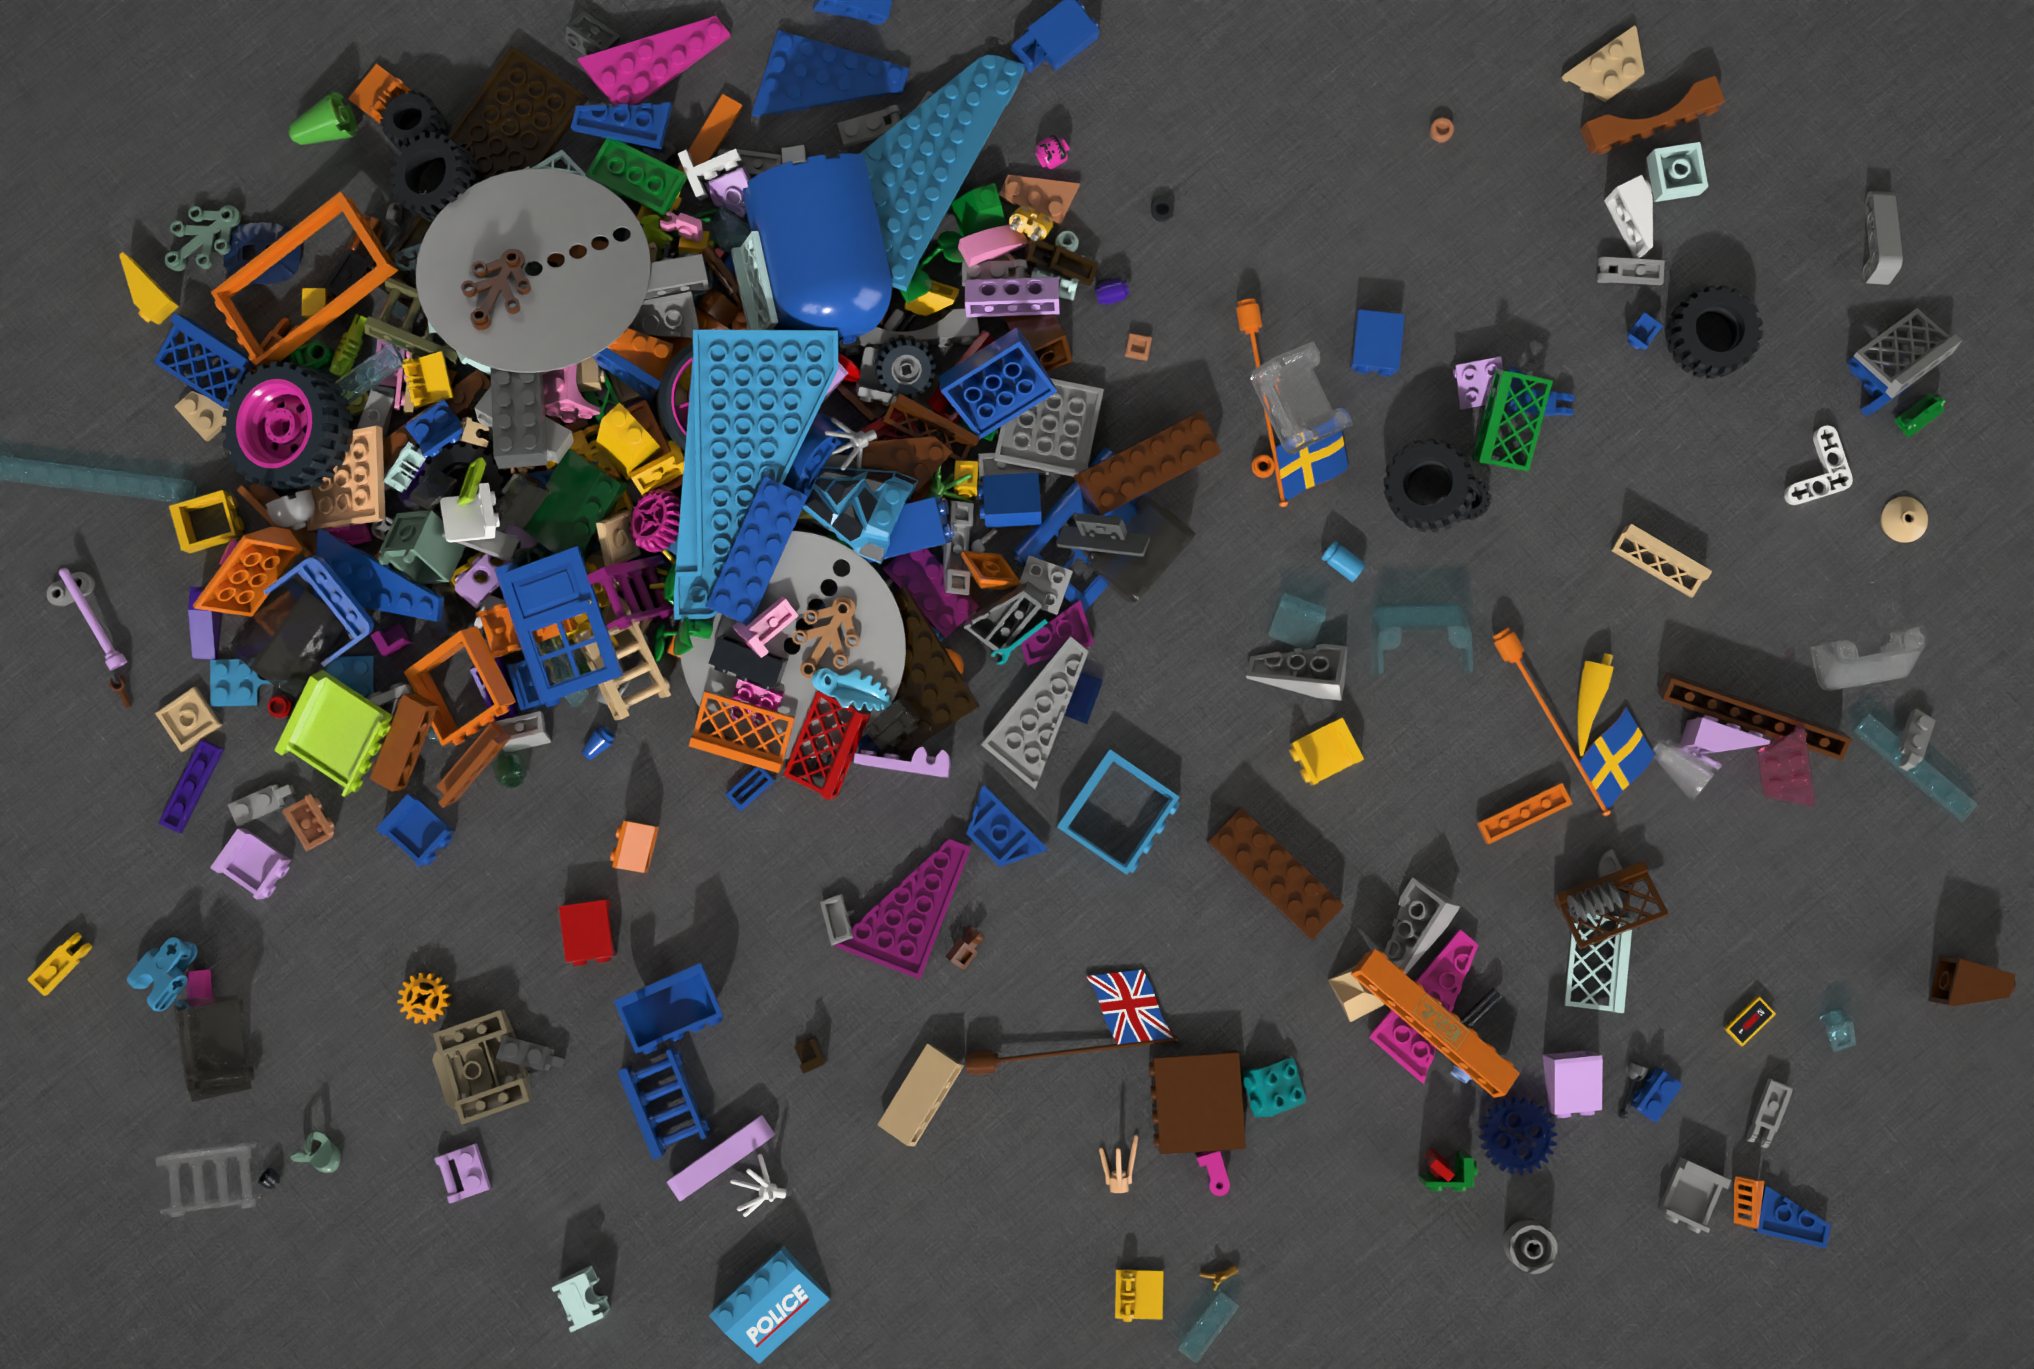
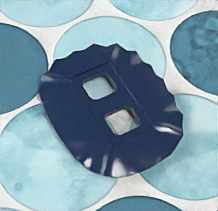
[223,222,301,284]

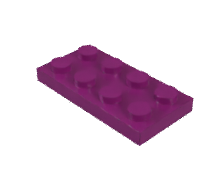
[883,548,980,638]

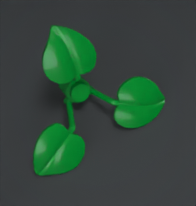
[899,231,965,303]
[652,561,713,663]

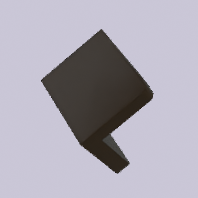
[794,1036,827,1074]

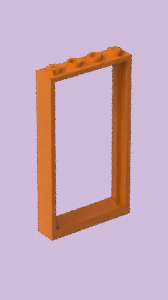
[211,191,399,367]

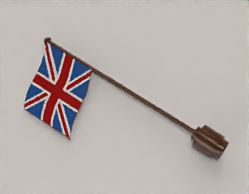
[965,970,1178,1075]

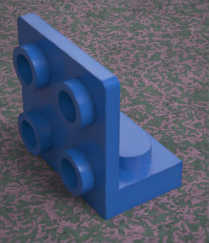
[404,398,464,458]

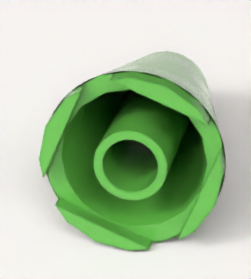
[288,92,358,145]

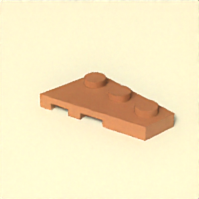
[998,175,1080,226]

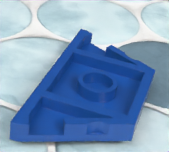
[966,785,1048,867]

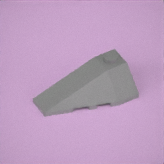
[1246,644,1347,700]
[1385,877,1460,974]

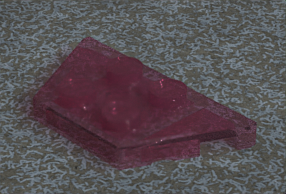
[1756,724,1815,806]

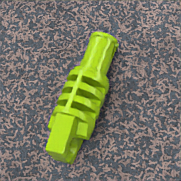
[330,314,367,378]

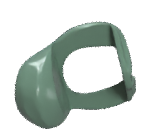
[290,1130,341,1173]

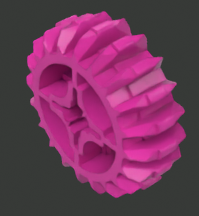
[628,488,681,552]

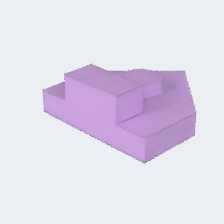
[704,166,751,218]

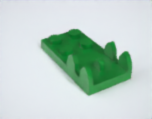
[585,138,688,217]

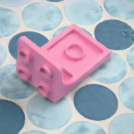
[544,364,600,423]

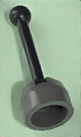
[1618,1061,1649,1119]

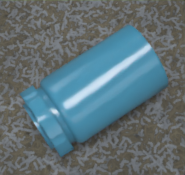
[1321,540,1367,582]

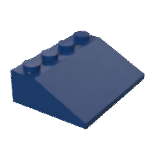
[939,327,1058,439]

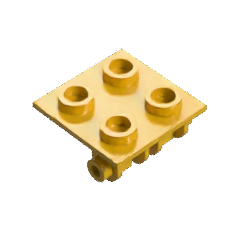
[402,351,454,408]
[1115,1270,1163,1322]

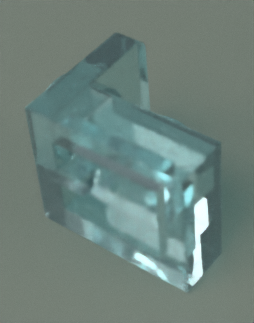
[1820,1010,1856,1052]

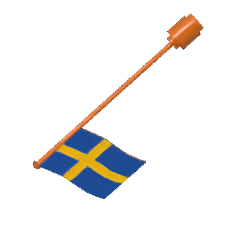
[1236,298,1349,507]
[1492,627,1654,816]

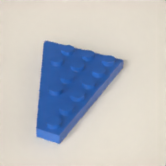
[752,30,910,118]

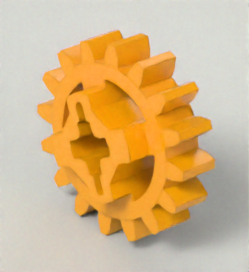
[397,972,451,1024]

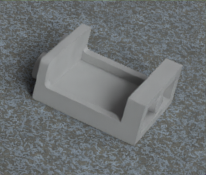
[1658,1157,1731,1233]

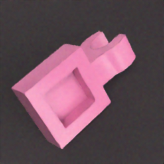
[660,212,703,242]

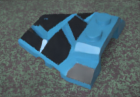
[803,466,918,564]

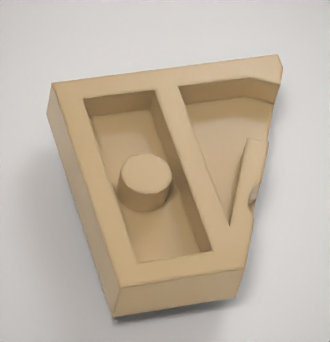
[174,391,228,442]

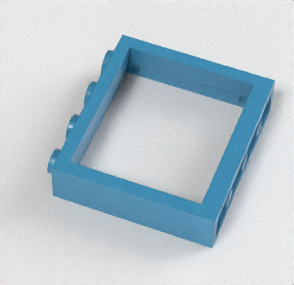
[1057,749,1180,875]

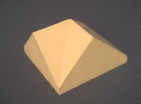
[1328,965,1385,1022]

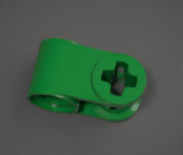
[287,341,335,370]

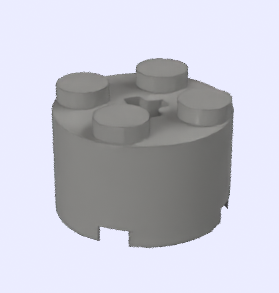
[1503,1220,1558,1274]

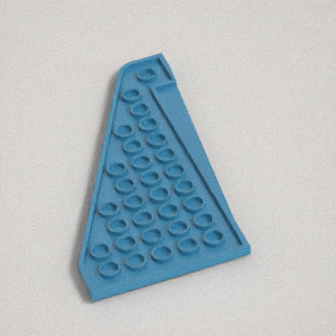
[673,330,838,619]

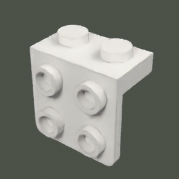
[440,483,500,542]

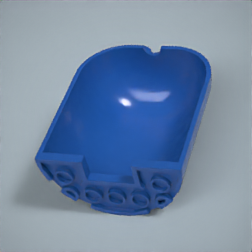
[742,153,892,345]

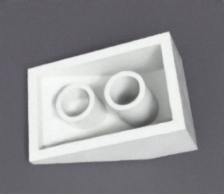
[1604,175,1653,259]

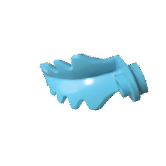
[812,668,892,711]

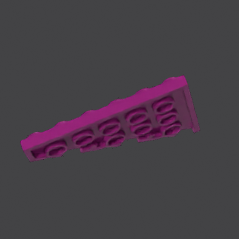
[835,839,971,979]

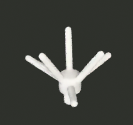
[730,1154,786,1217]

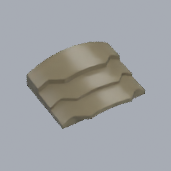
[432,1009,533,1125]

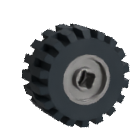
[875,335,936,398]

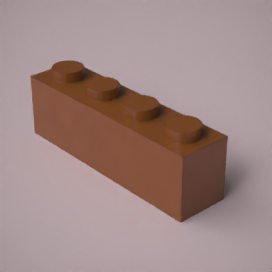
[370,693,439,792]

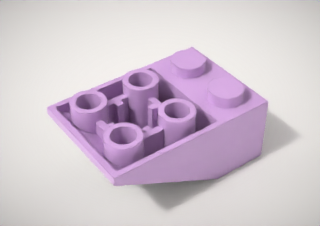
[1679,715,1770,754]

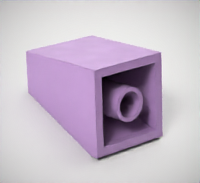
[1542,1050,1603,1118]

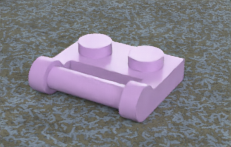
[434,1143,491,1204]

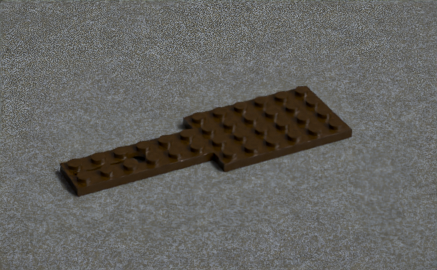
[378,45,588,308]

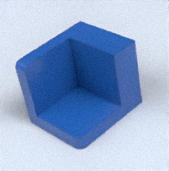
[1012,31,1046,73]

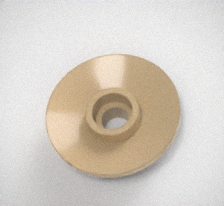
[1881,496,1928,543]

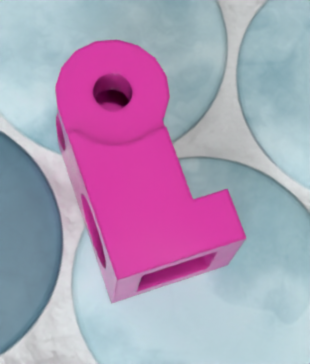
[1195,1150,1230,1196]

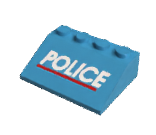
[709,1245,831,1364]

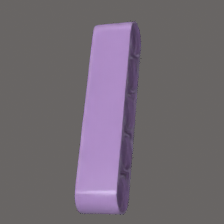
[666,1115,775,1202]

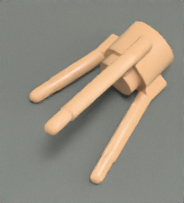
[1099,1134,1138,1193]

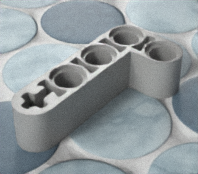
[1862,191,1903,285]

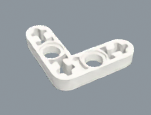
[1784,425,1853,505]

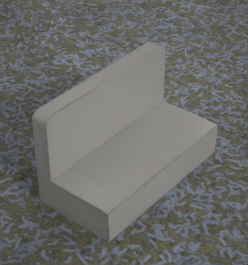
[496,711,551,753]

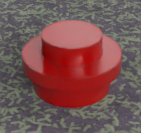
[267,695,292,718]

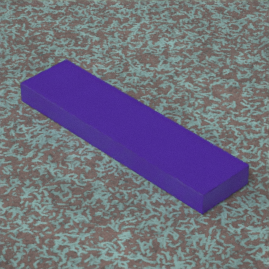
[158,739,224,833]

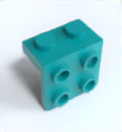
[1241,1058,1306,1117]

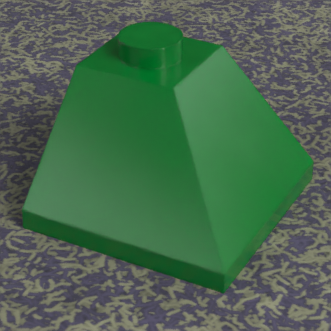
[951,183,1006,237]

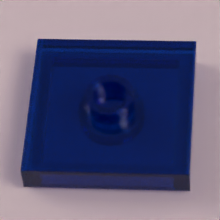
[1064,672,1103,724]

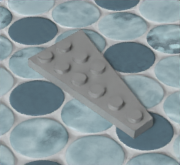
[981,636,1089,789]

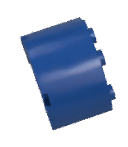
[783,412,856,510]
[614,962,724,1055]

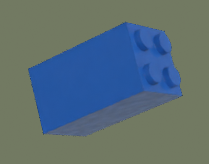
[863,496,955,563]

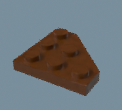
[853,435,953,504]

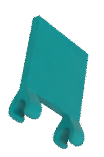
[991,619,1048,665]

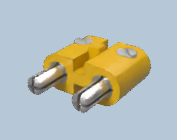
[1009,205,1053,241]

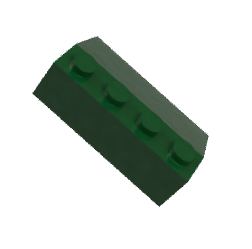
[522,448,628,562]

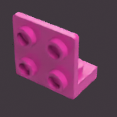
[728,679,785,729]

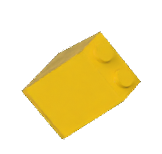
[595,403,662,480]

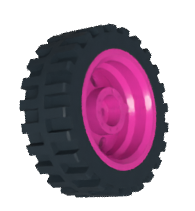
[222,361,353,492]

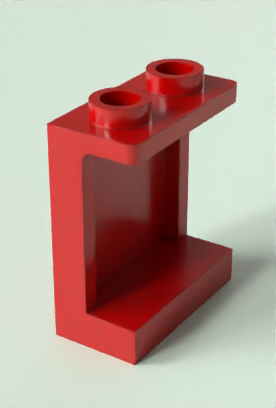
[558,899,617,966]

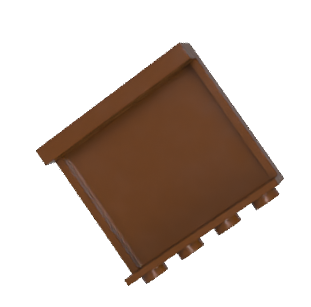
[1148,1050,1246,1154]

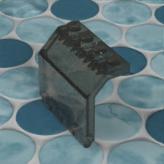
[231,573,345,697]

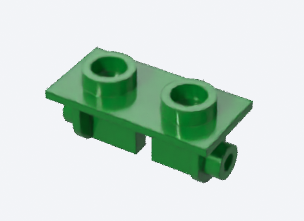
[1894,393,1945,438]

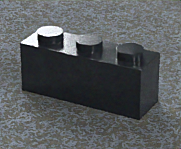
[708,635,788,690]

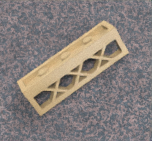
[1611,524,1712,598]

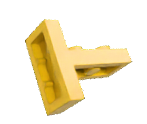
[630,440,685,495]

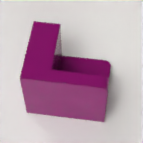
[370,623,413,657]

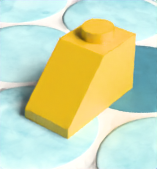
[904,279,959,316]

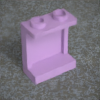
[210,828,291,900]

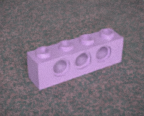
[965,277,1060,317]
[455,519,541,609]

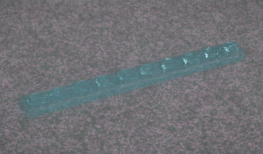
[0,456,197,503]

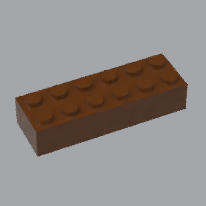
[1073,411,1221,516]
[1206,807,1345,940]

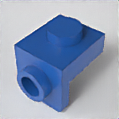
[1627,311,1663,350]

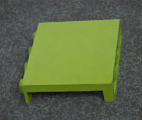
[274,670,393,797]

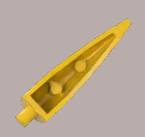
[1577,653,1614,756]

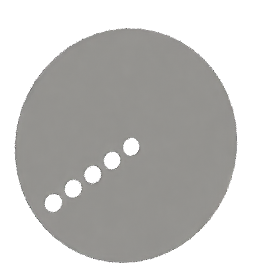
[416,169,651,373]
[680,531,906,759]

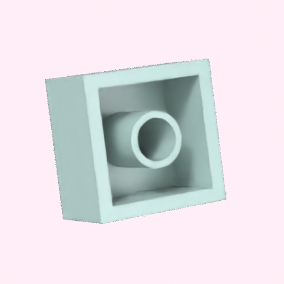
[1646,142,1708,202]

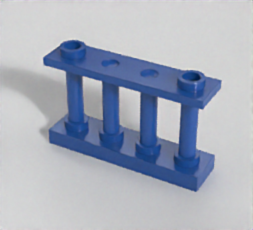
[617,1047,710,1160]

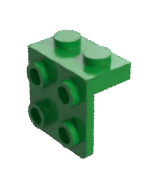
[1418,1151,1478,1191]

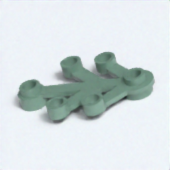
[165,205,241,272]

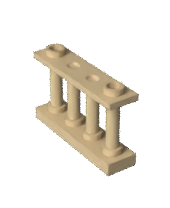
[574,610,671,720]

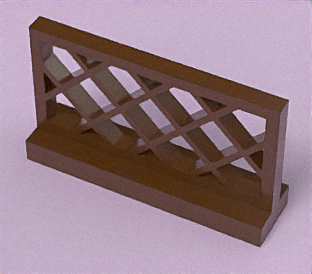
[1554,861,1669,949]

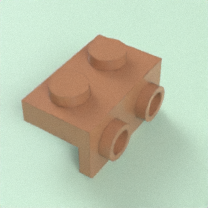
[282,793,335,852]

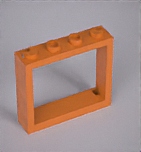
[404,626,516,746]

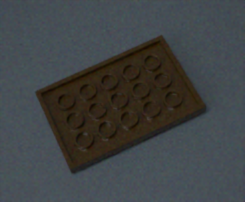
[880,587,980,755]

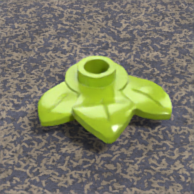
[639,215,673,259]

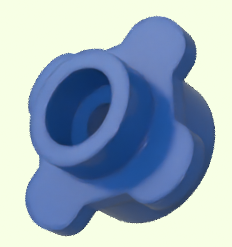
[858,730,883,753]

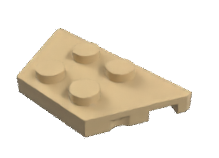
[1562,25,1645,102]

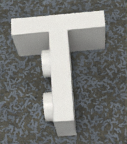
[678,149,743,201]

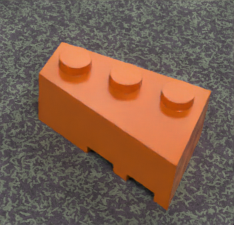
[607,328,674,391]

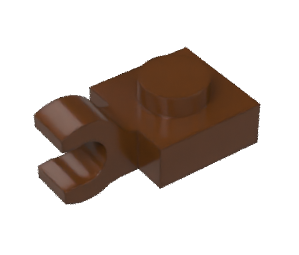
[945,926,984,970]

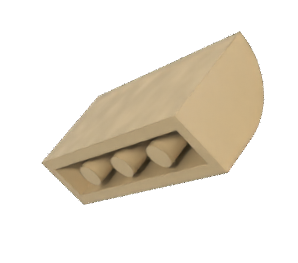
[877,1043,964,1146]

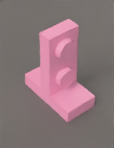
[732,596,798,658]

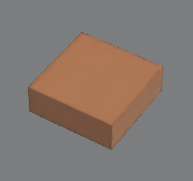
[1125,333,1152,361]

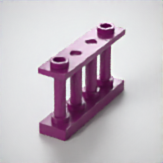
[587,555,674,630]

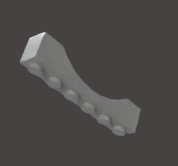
[839,308,979,356]

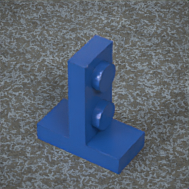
[1847,356,1911,417]

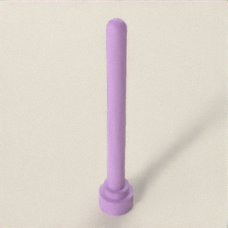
[59,568,128,671]

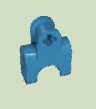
[127,937,197,1011]

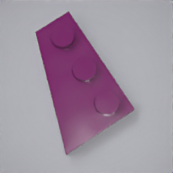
[1021,600,1094,665]

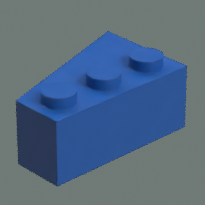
[813,0,892,25]

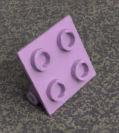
[1453,356,1502,410]

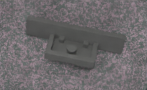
[1056,513,1150,556]

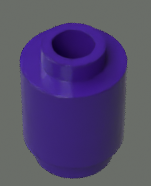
[1094,277,1130,306]

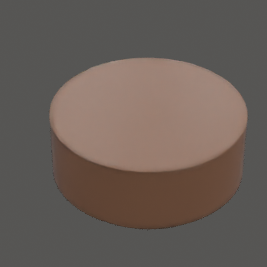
[1430,117,1454,142]

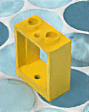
[169,490,244,553]

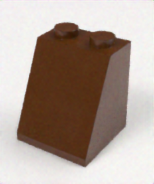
[1002,314,1072,373]
[1928,956,2016,1006]

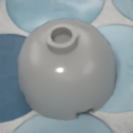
[265,490,315,531]

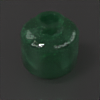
[493,752,527,788]

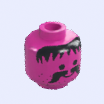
[1034,134,1070,169]

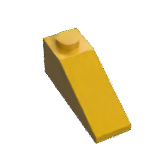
[119,252,179,325]

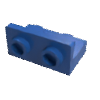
[1631,1067,1683,1123]

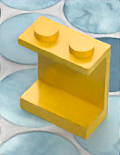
[1289,718,1364,785]

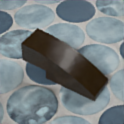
[1022,239,1099,286]

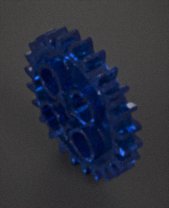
[1478,1096,1558,1175]

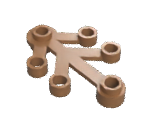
[792,596,860,678]

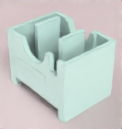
[552,1265,610,1332]

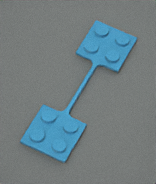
[210,656,374,707]

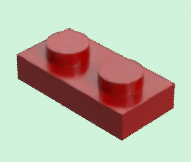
[1425,1147,1455,1182]

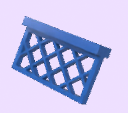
[154,313,256,409]

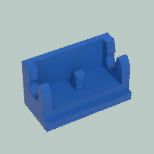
[507,660,546,711]

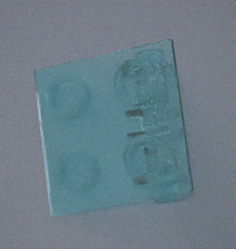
[1268,593,1327,650]

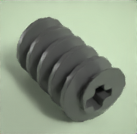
[1567,881,1623,922]

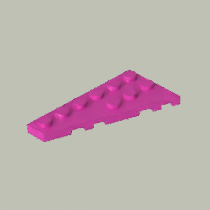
[578,16,730,106]
[1368,929,1478,1084]

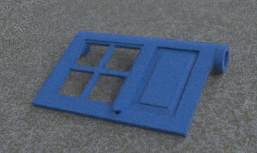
[1013,447,1170,612]
[494,546,624,708]

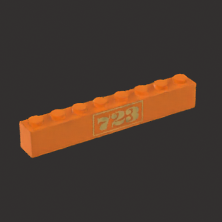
[1351,949,1520,1098]

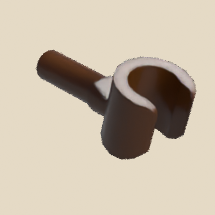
[109,674,132,708]

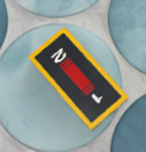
[1723,996,1776,1046]

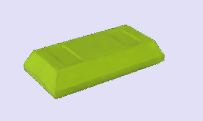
[457,457,486,505]

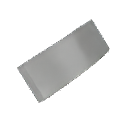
[943,501,974,595]

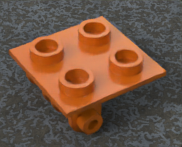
[348,64,412,123]

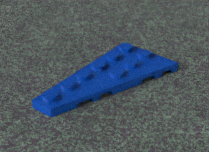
[314,528,444,621]

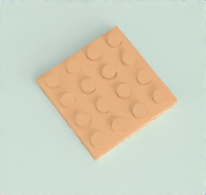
[307,426,386,531]

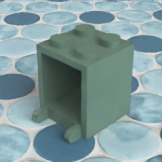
[379,510,466,584]

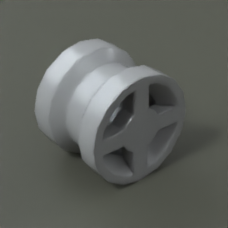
[372,517,394,541]

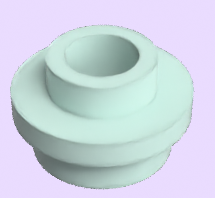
[1055,231,1079,252]

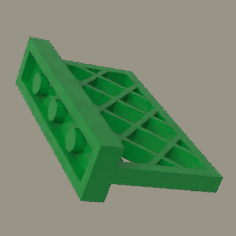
[1472,368,1553,472]

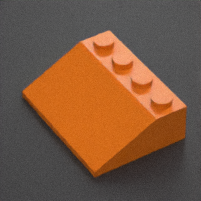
[193,526,303,617]

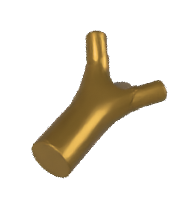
[1200,1264,1239,1291]

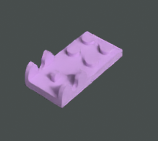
[853,747,951,778]

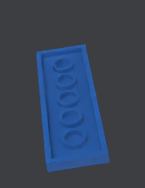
[705,476,808,625]

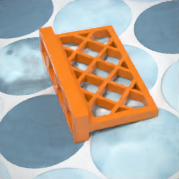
[689,690,795,773]

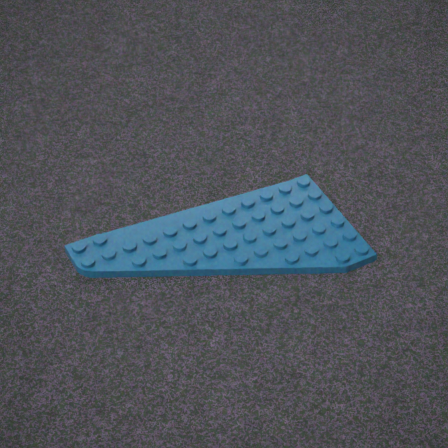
[860,55,1025,291]

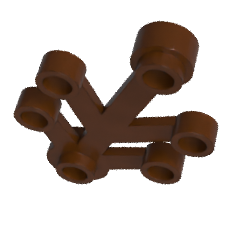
[461,249,531,330]

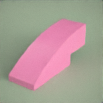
[958,225,1028,267]

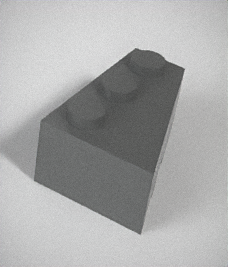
[964,581,1047,655]

